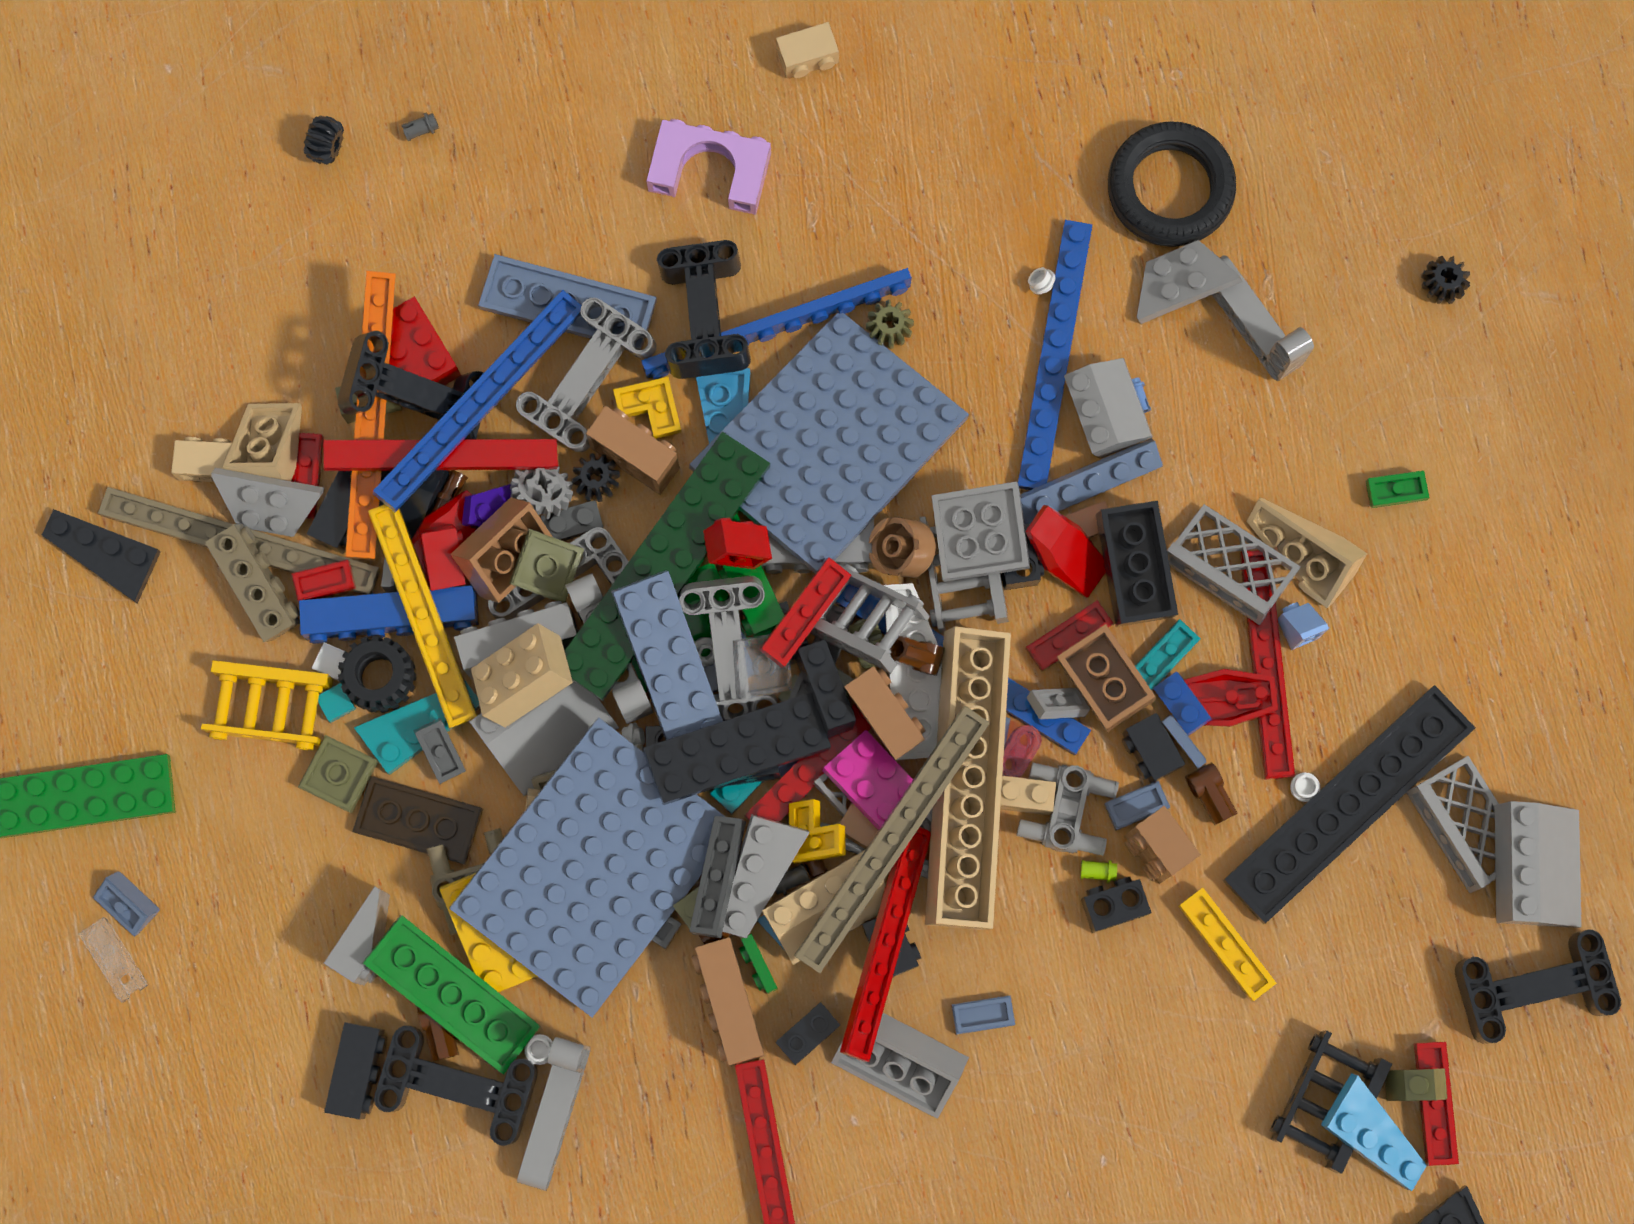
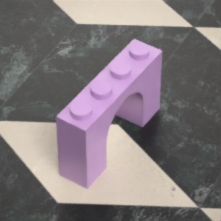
[646,119,771,215]

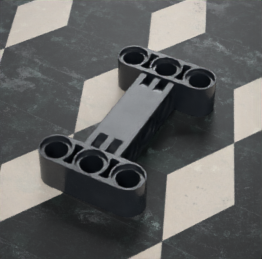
[657,240,751,379]
[338,331,483,439]
[1455,930,1621,1044]
[374,1026,538,1146]

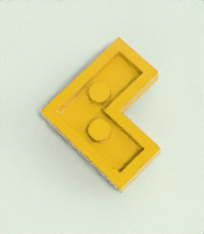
[613,377,682,439]
[789,799,846,863]

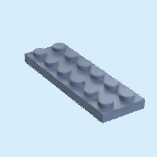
[478,254,657,350]
[611,570,723,740]

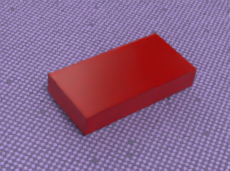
[292,559,356,602]

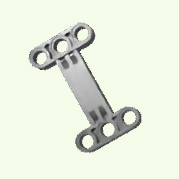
[516,298,656,452]
[565,573,654,724]
[679,576,777,721]

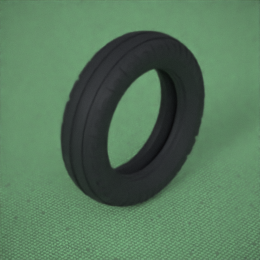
[1108,121,1236,247]

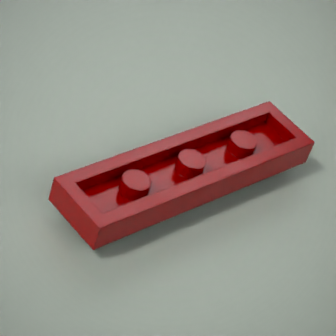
[759,557,852,668]
[1414,1042,1459,1166]

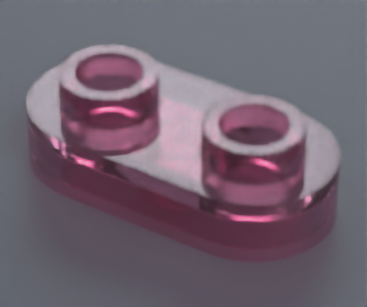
[1002,725,1042,778]

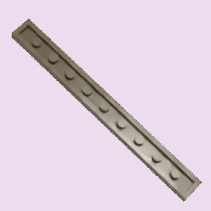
[98,487,380,595]
[794,706,990,973]

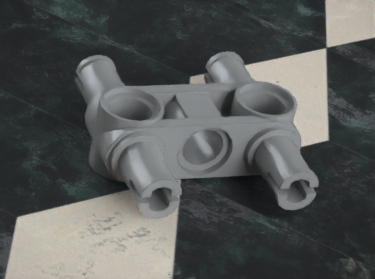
[1016,762,1119,856]

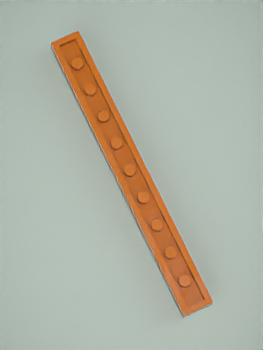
[345,271,396,560]

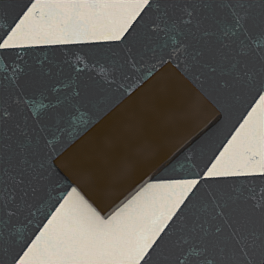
[352,776,483,865]

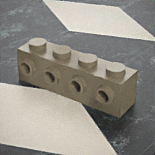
[205,524,300,642]

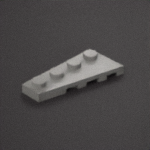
[722,814,810,938]

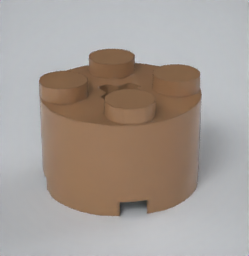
[869,517,939,578]

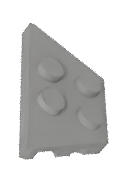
[1137,240,1242,324]
[211,467,324,537]

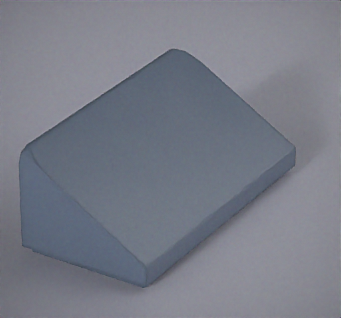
[93,872,160,937]

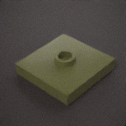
[509,529,584,603]
[298,735,379,814]

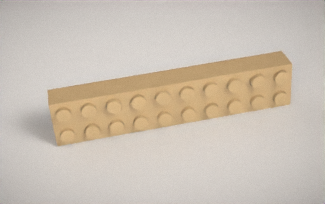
[925,626,1011,930]

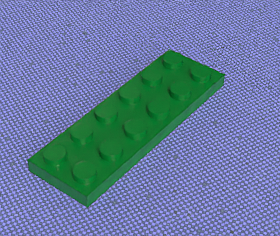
[0,754,176,838]
[362,915,541,1075]

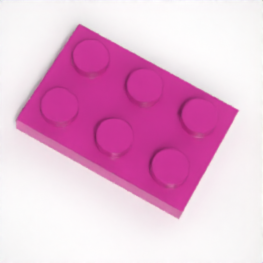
[822,730,913,831]

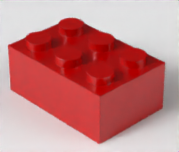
[389,296,461,386]

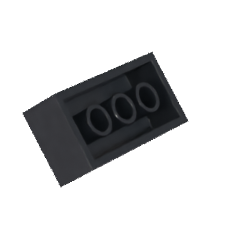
[1096,500,1178,627]

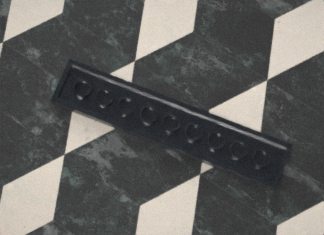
[1223,685,1476,924]

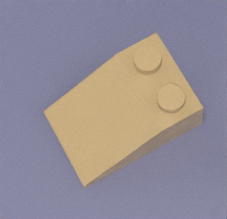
[223,403,302,481]

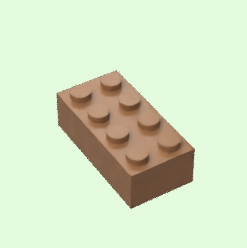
[692,937,765,1066]

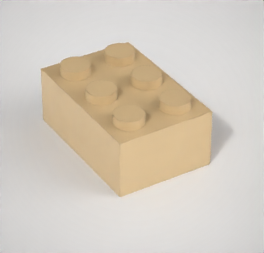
[471,623,573,728]

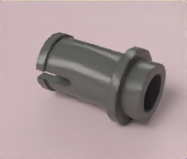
[401,112,439,141]
[775,863,810,895]

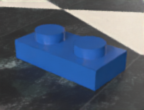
[1153,671,1212,736]

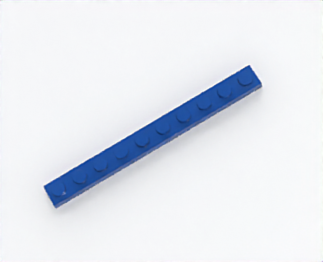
[1018,220,1093,490]
[641,268,912,379]
[373,290,582,512]
[835,584,1091,756]

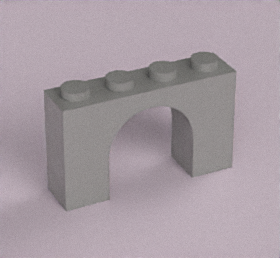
[761,519,874,574]

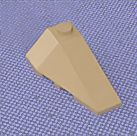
[1247,498,1367,608]

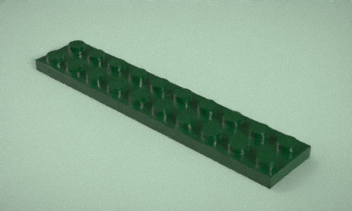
[564,432,770,701]

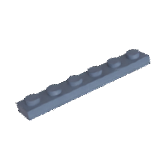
[1020,438,1163,524]

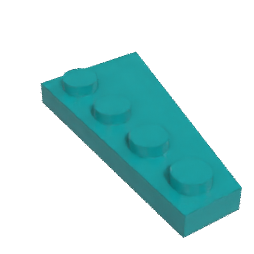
[354,681,480,775]

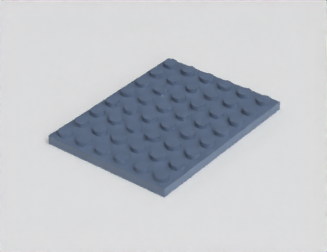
[689,312,969,573]
[449,717,725,1018]

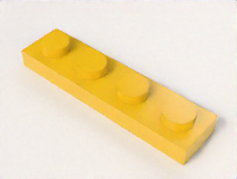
[1178,888,1277,1002]

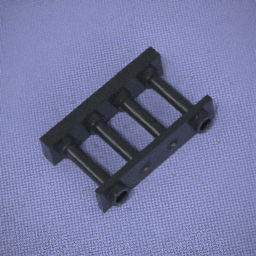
[1270,1030,1392,1174]

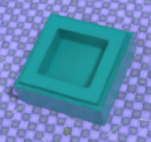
[318,683,356,723]

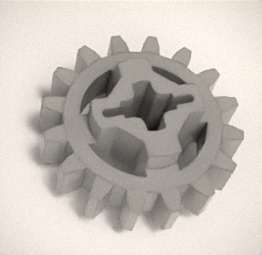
[510,466,573,519]

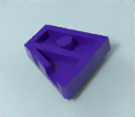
[462,484,511,529]

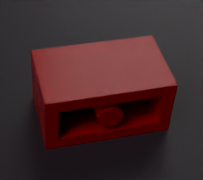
[703,518,772,569]
[418,524,466,591]

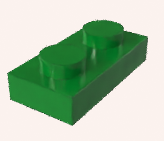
[1366,470,1430,508]
[739,934,778,994]

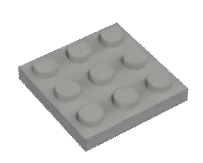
[931,482,1030,582]

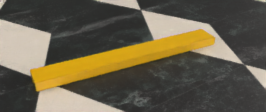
[368,504,477,728]

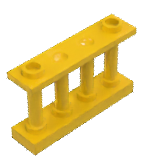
[201,660,333,751]

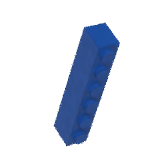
[299,585,479,644]

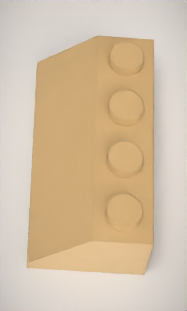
[762,850,886,965]

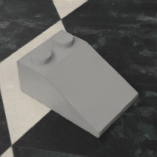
[324,887,390,986]

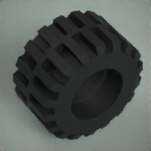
[338,635,417,713]

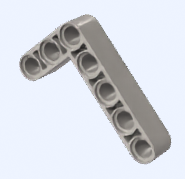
[1212,255,1314,381]
[488,527,629,621]
[517,1037,591,1191]

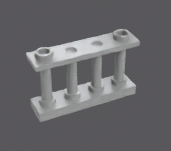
[920,516,1009,634]
[810,563,930,674]

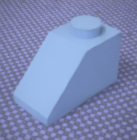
[1278,602,1329,651]

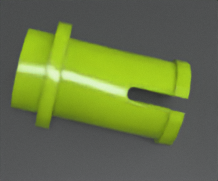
[1080,860,1117,884]

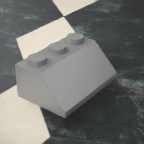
[1064,358,1153,458]

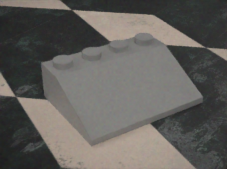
[469,681,619,796]
[1495,801,1582,928]

